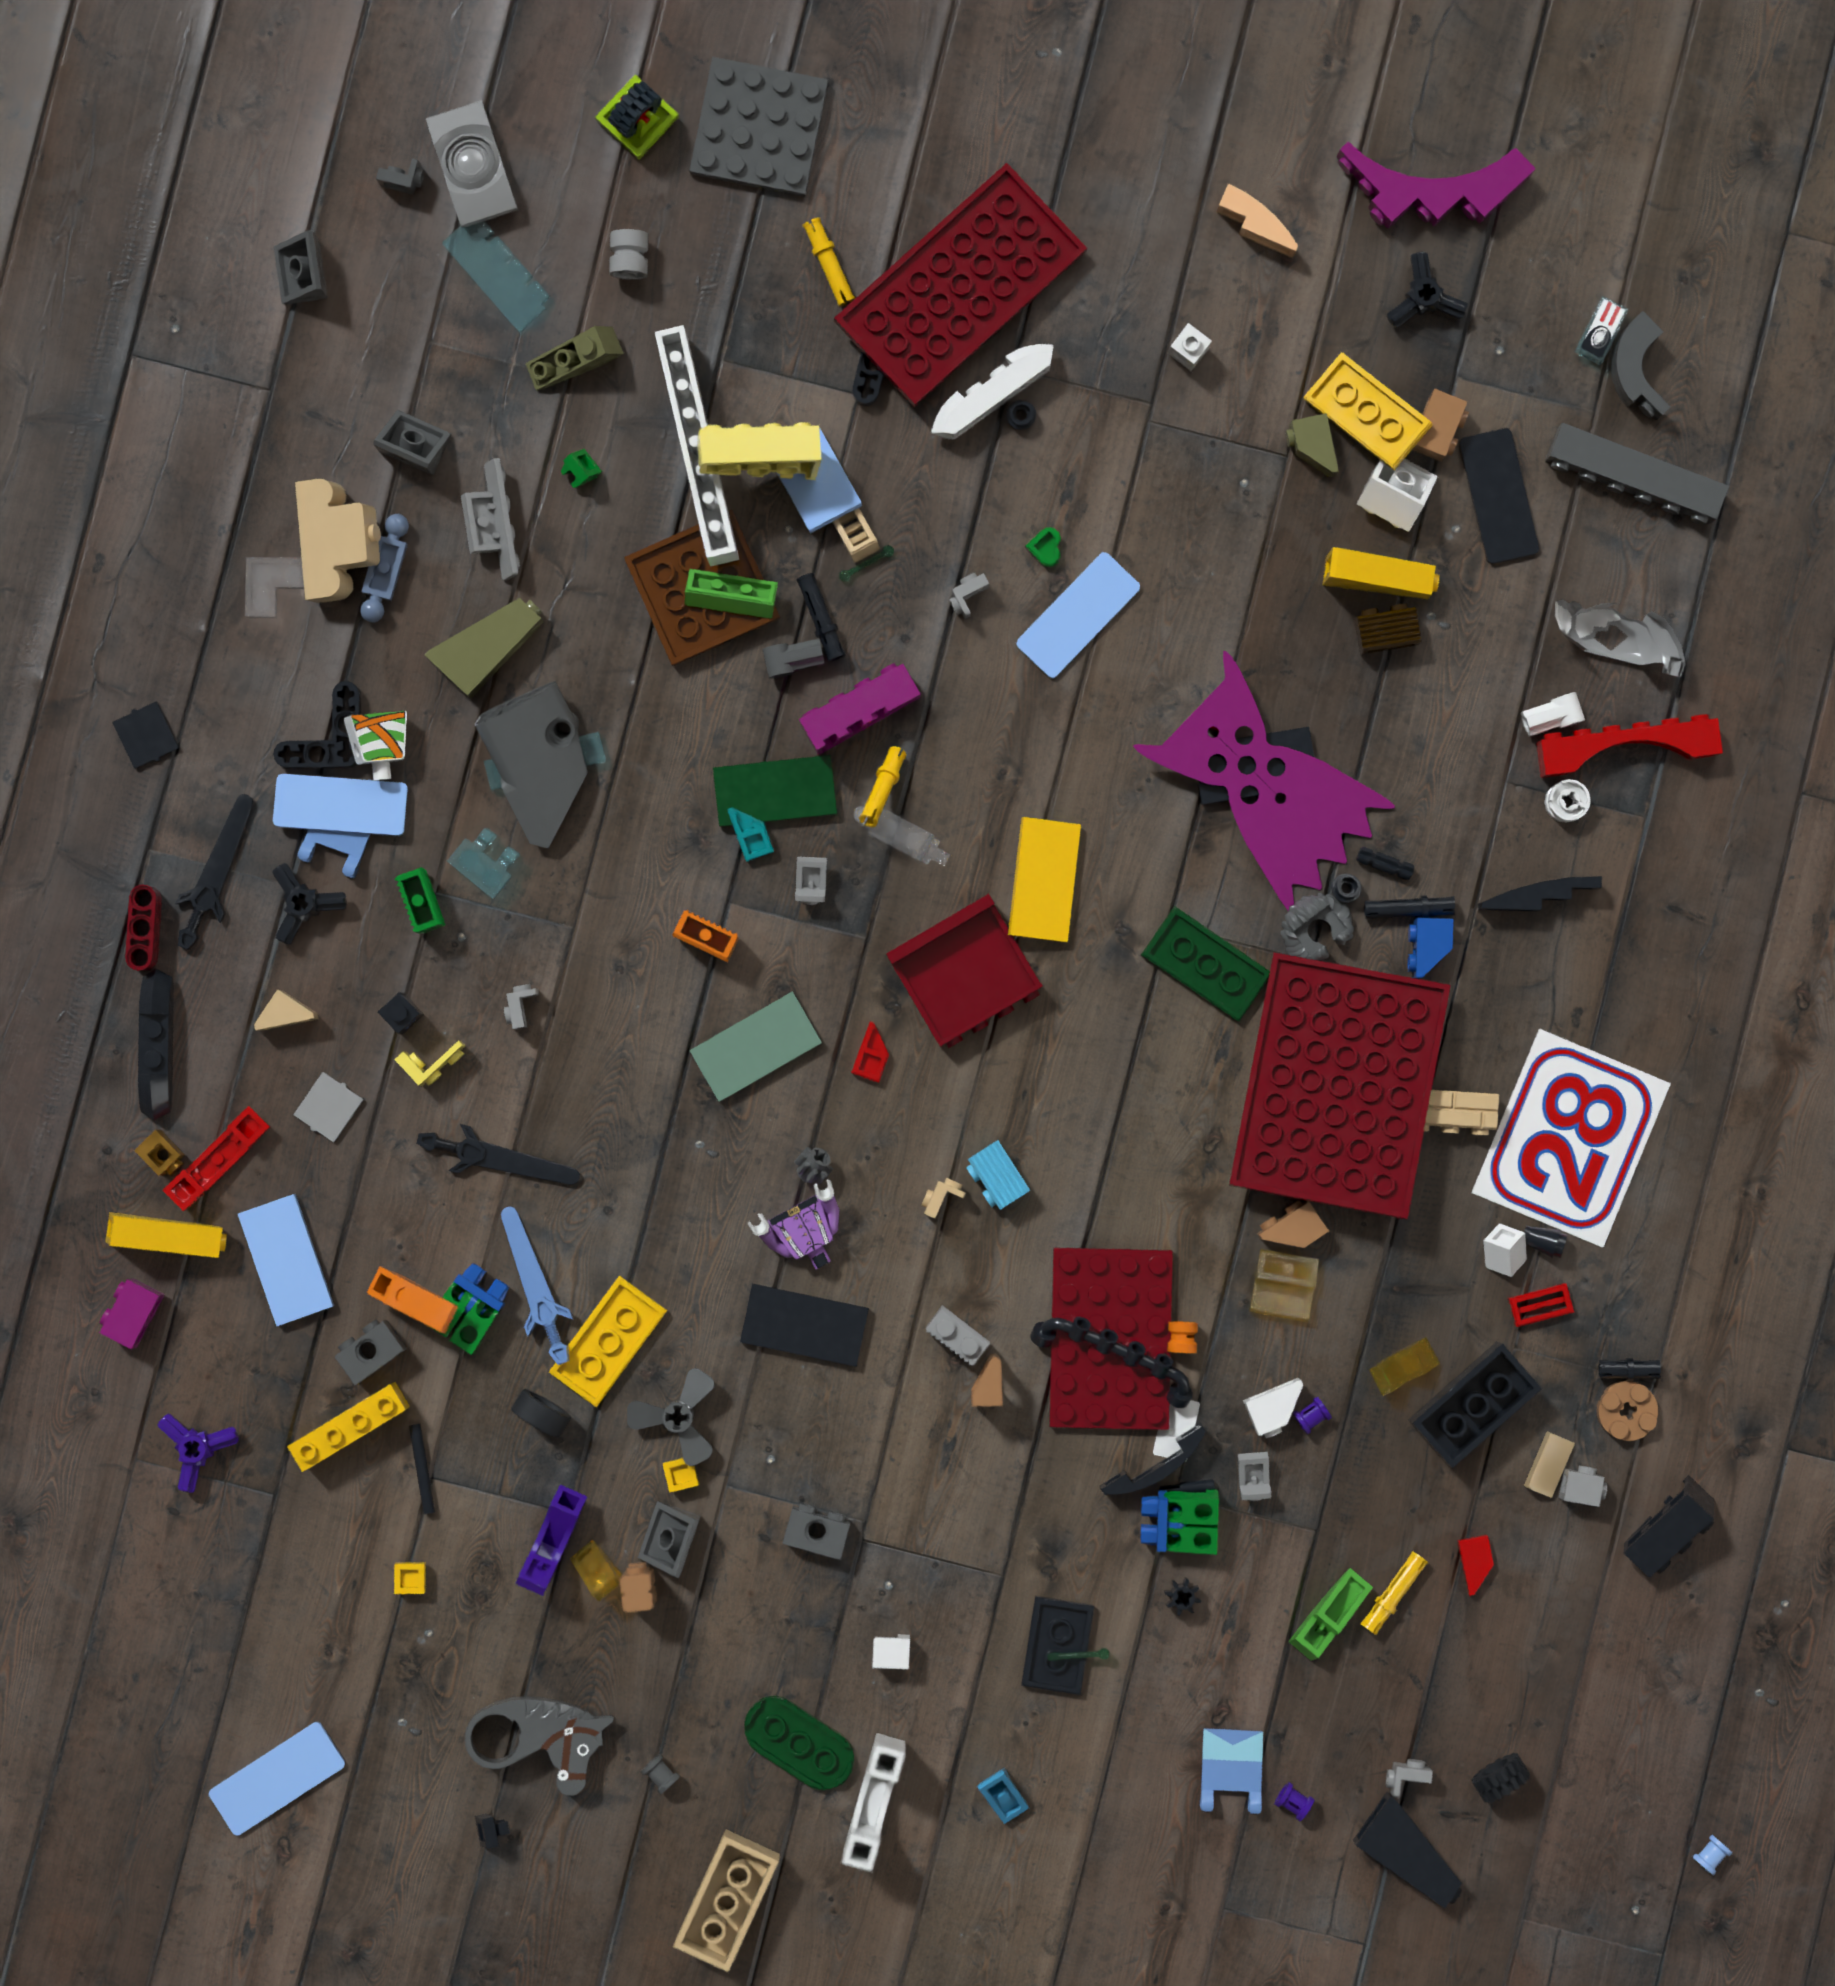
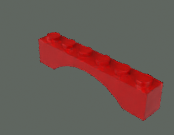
[1536,714,1723,778]

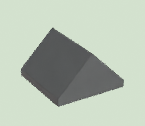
[273,230,328,305]
[373,410,451,476]
[638,1501,701,1578]

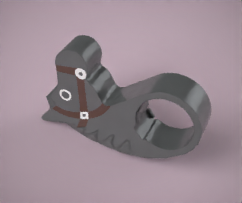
[465,1696,614,1796]

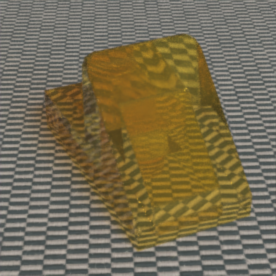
[570,1540,621,1601]

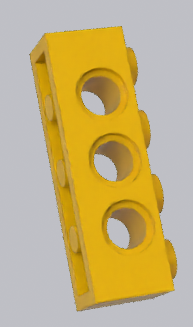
[287,1382,410,1472]

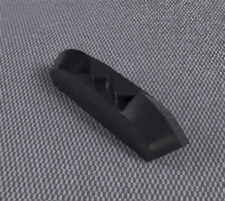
[138,969,174,1120]

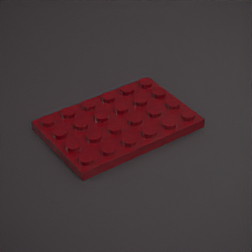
[1049,1247,1173,1430]

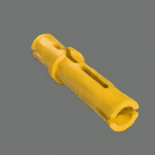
[803,217,855,307]
[859,746,907,827]
[1360,1551,1429,1635]

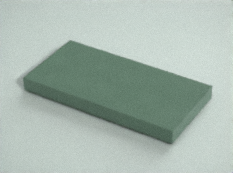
[689,991,822,1102]

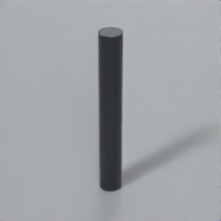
[409,1423,435,1514]

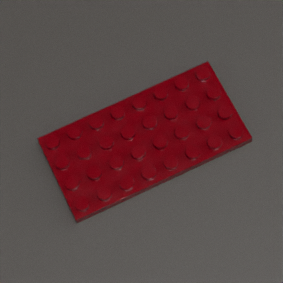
[834,163,1087,407]

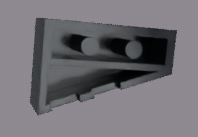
[1623,1475,1715,1578]

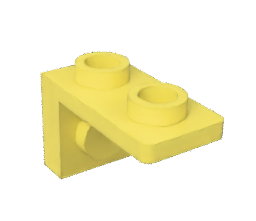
[394,1041,466,1086]

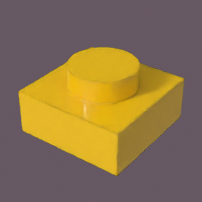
[662,1458,699,1493]
[394,1562,426,1594]

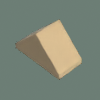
[254,989,318,1031]

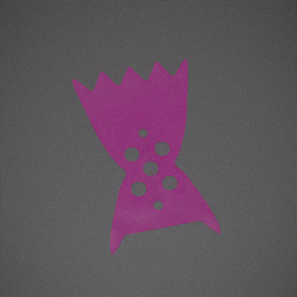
[1133,651,1395,911]

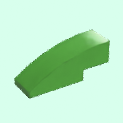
[1288,1568,1373,1661]

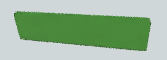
[684,569,778,618]

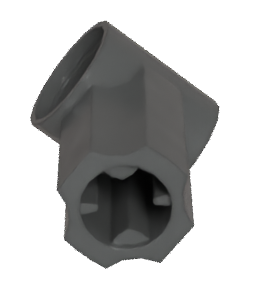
[762,639,825,679]

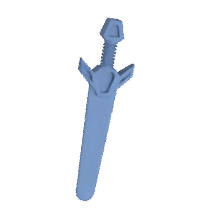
[501,1206,573,1365]

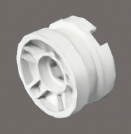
[1544,779,1591,823]

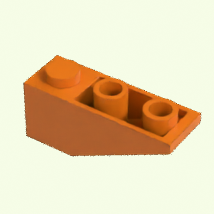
[367,1266,458,1334]

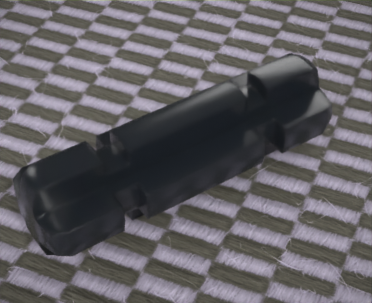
[1356,847,1415,880]

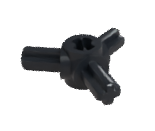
[1387,251,1468,328]
[272,863,347,945]

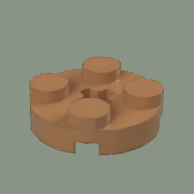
[1596,1380,1658,1441]

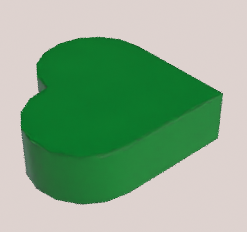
[1025,527,1061,567]

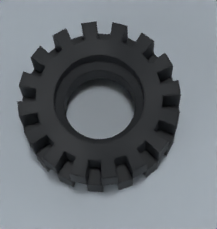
[1471,1753,1531,1803]

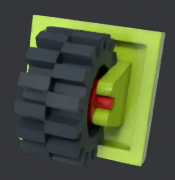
[595,75,679,160]

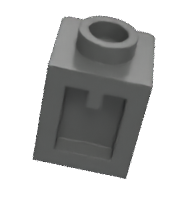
[376,158,424,195]

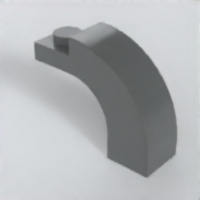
[1611,311,1670,421]

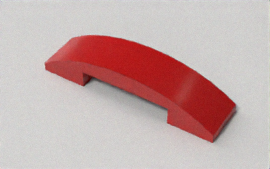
[162,1106,270,1211]

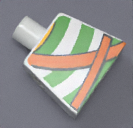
[344,711,407,781]

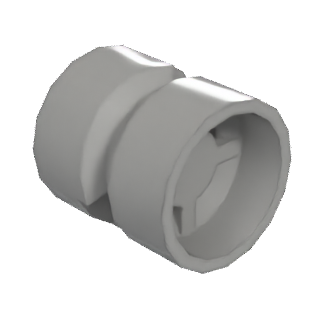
[609,229,648,279]

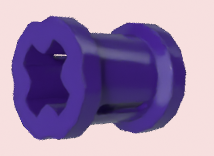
[1292,1397,1332,1435]
[1274,1782,1314,1821]

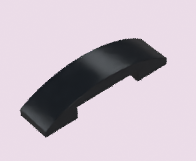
[1099,1423,1206,1495]

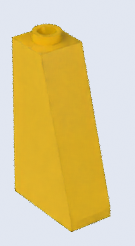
[1323,547,1439,599]
[105,1212,227,1258]

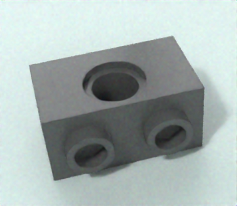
[334,1319,408,1385]
[782,1503,850,1560]

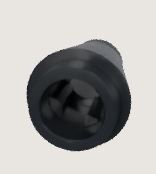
[1524,1225,1568,1258]

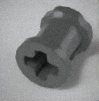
[640,1754,680,1794]

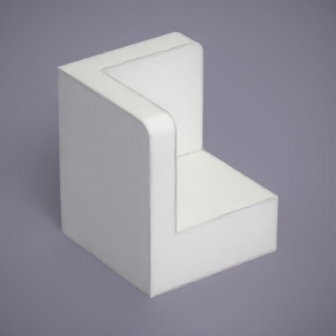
[1484,1224,1527,1277]
[873,1634,910,1669]

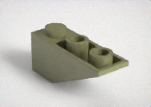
[525,326,623,391]

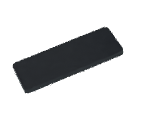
[1459,428,1539,564]

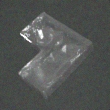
[245,557,304,618]

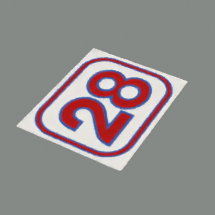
[1472,1029,1671,1248]

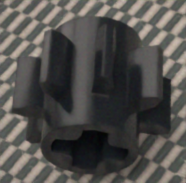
[1164,1577,1201,1616]

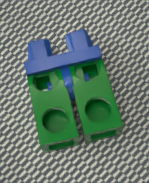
[427,1263,510,1355]
[1140,1490,1219,1555]

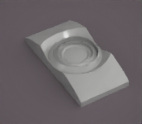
[426,100,518,228]

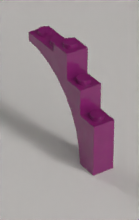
[1336,141,1536,229]

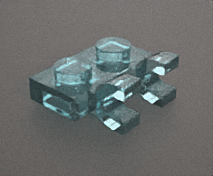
[447,828,520,899]

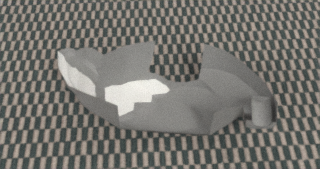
[1555,600,1685,677]

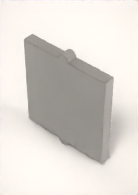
[293,1072,364,1142]

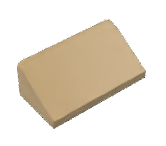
[1524,1431,1575,1498]

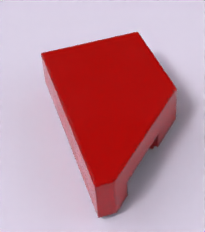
[851,1021,889,1083]
[1457,1534,1494,1596]

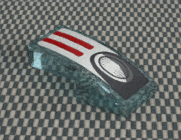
[1574,296,1629,365]

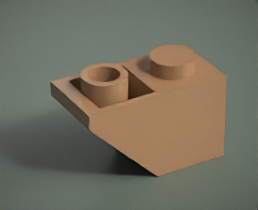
[1257,1200,1329,1248]

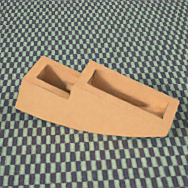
[1217,183,1298,258]

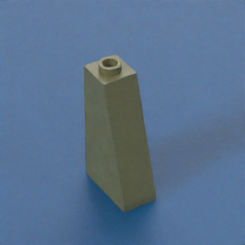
[425,598,544,699]

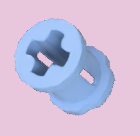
[1693,1835,1733,1875]

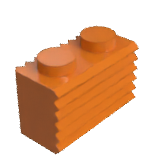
[672,910,739,962]

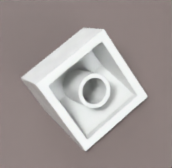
[1357,459,1438,532]

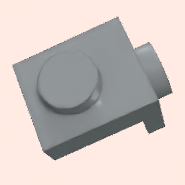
[949,573,989,619]
[795,857,827,905]
[504,984,539,1030]
[1238,1452,1271,1501]
[1386,1759,1433,1797]

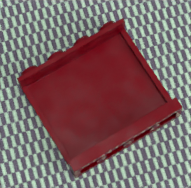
[886,894,1043,1049]

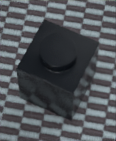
[378,992,424,1035]

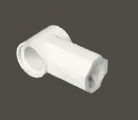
[1521,692,1585,736]

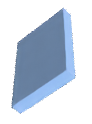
[776,428,862,533]

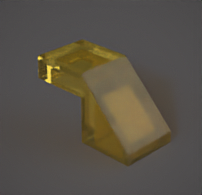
[1369,1337,1440,1396]

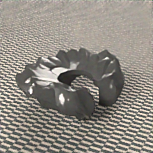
[1281,892,1354,961]

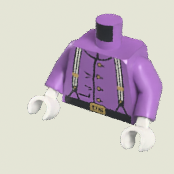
[748,1180,840,1270]

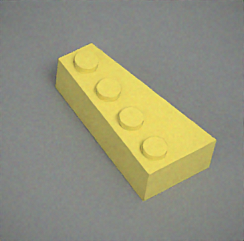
[697,422,822,480]

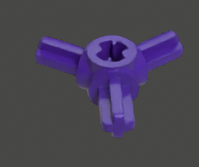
[158,1413,239,1493]

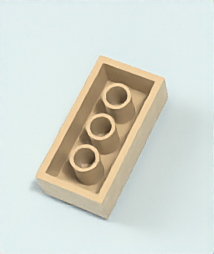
[673,1829,780,1972]

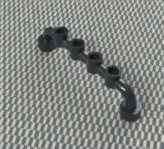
[1030,1317,1193,1409]

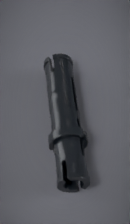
[796,573,846,662]
[1364,895,1455,920]

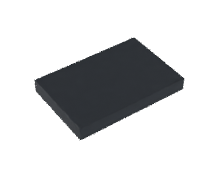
[1021,1595,1094,1695]

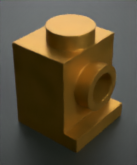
[134,1130,185,1176]

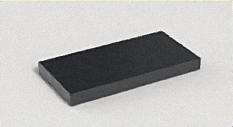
[1197,726,1314,805]
[740,1283,869,1367]

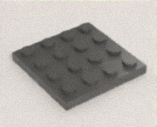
[689,57,828,197]

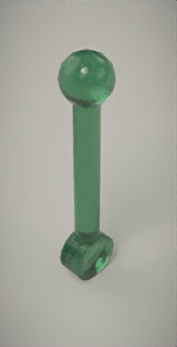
[839,545,894,582]
[1048,1648,1110,1661]

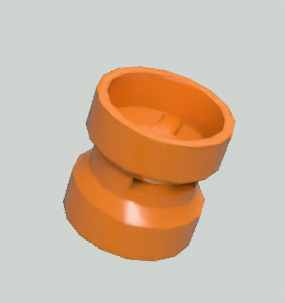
[1167,1321,1198,1353]

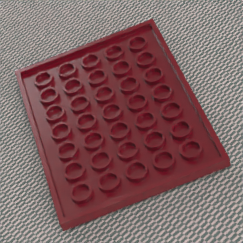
[1229,952,1451,1220]

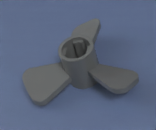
[627,1368,714,1466]

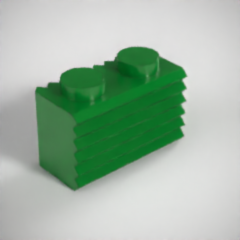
[395,868,445,934]

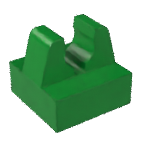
[561,449,603,488]

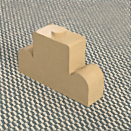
[295,479,381,603]

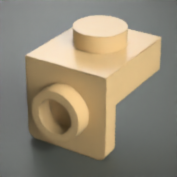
[921,1178,966,1218]

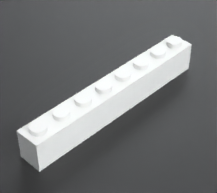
[655,325,739,566]

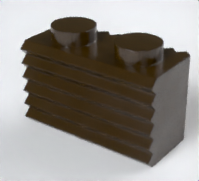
[1354,603,1422,655]

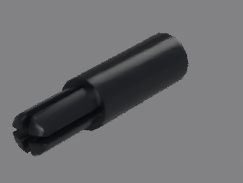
[1159,1479,1215,1492]

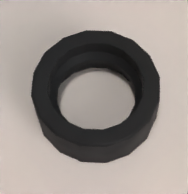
[511,1389,571,1438]

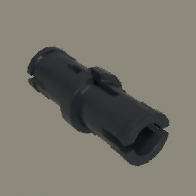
[1598,1358,1661,1381]

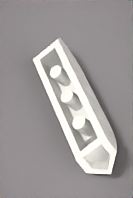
[932,344,1053,440]

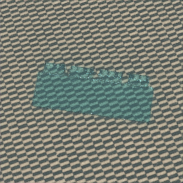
[442,221,550,332]

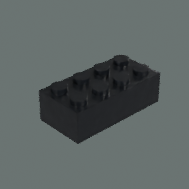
[1408,1341,1542,1468]

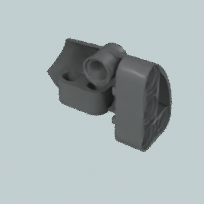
[475,681,588,848]

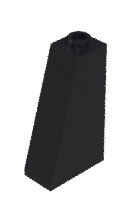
[1353,1791,1462,1908]

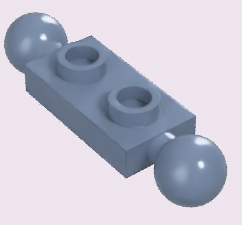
[360,514,409,623]

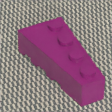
[799,663,921,756]

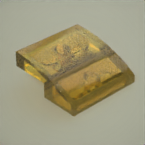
[1249,1249,1319,1322]

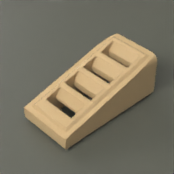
[832,508,880,563]

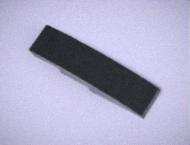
[1477,876,1602,912]

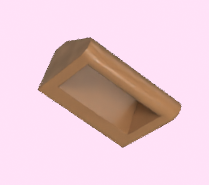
[971,1354,1002,1406]

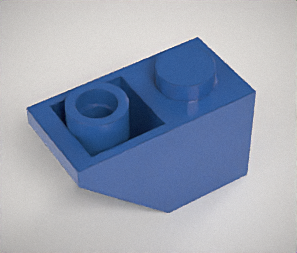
[1407,918,1453,979]

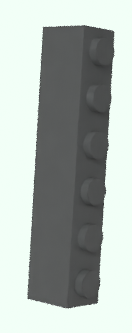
[1545,423,1729,525]

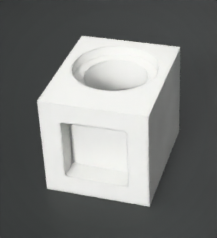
[1168,323,1212,371]

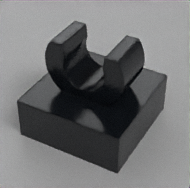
[475,1813,510,1849]

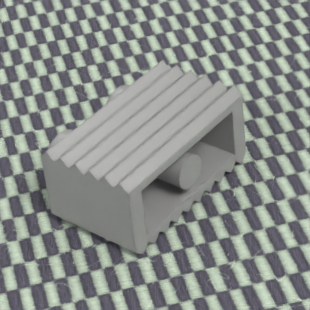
[926,1305,990,1365]

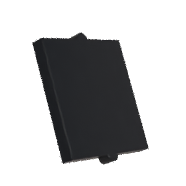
[112,701,179,769]

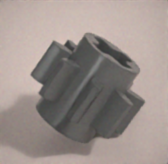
[794,1147,833,1184]

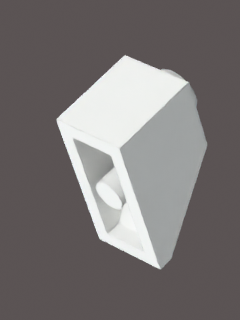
[1243,1378,1303,1438]

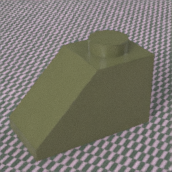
[1286,413,1339,477]

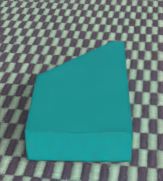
[728,808,774,861]

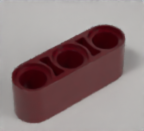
[125,884,162,972]

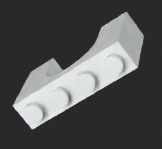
[842,1733,905,1871]

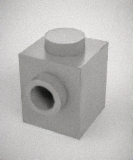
[1559,1465,1607,1507]

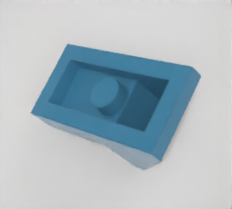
[977,1768,1029,1824]

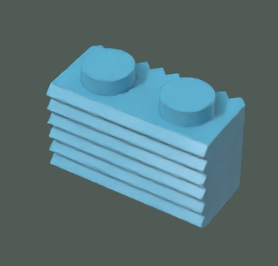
[966,1140,1030,1209]

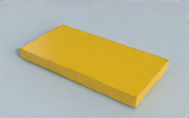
[1303,352,1433,470]
[1008,817,1081,942]
[549,1275,668,1407]

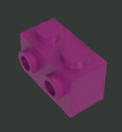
[99,1278,165,1349]

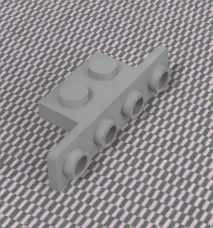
[461,458,520,580]

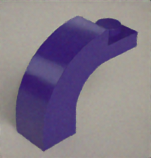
[515,1485,588,1596]

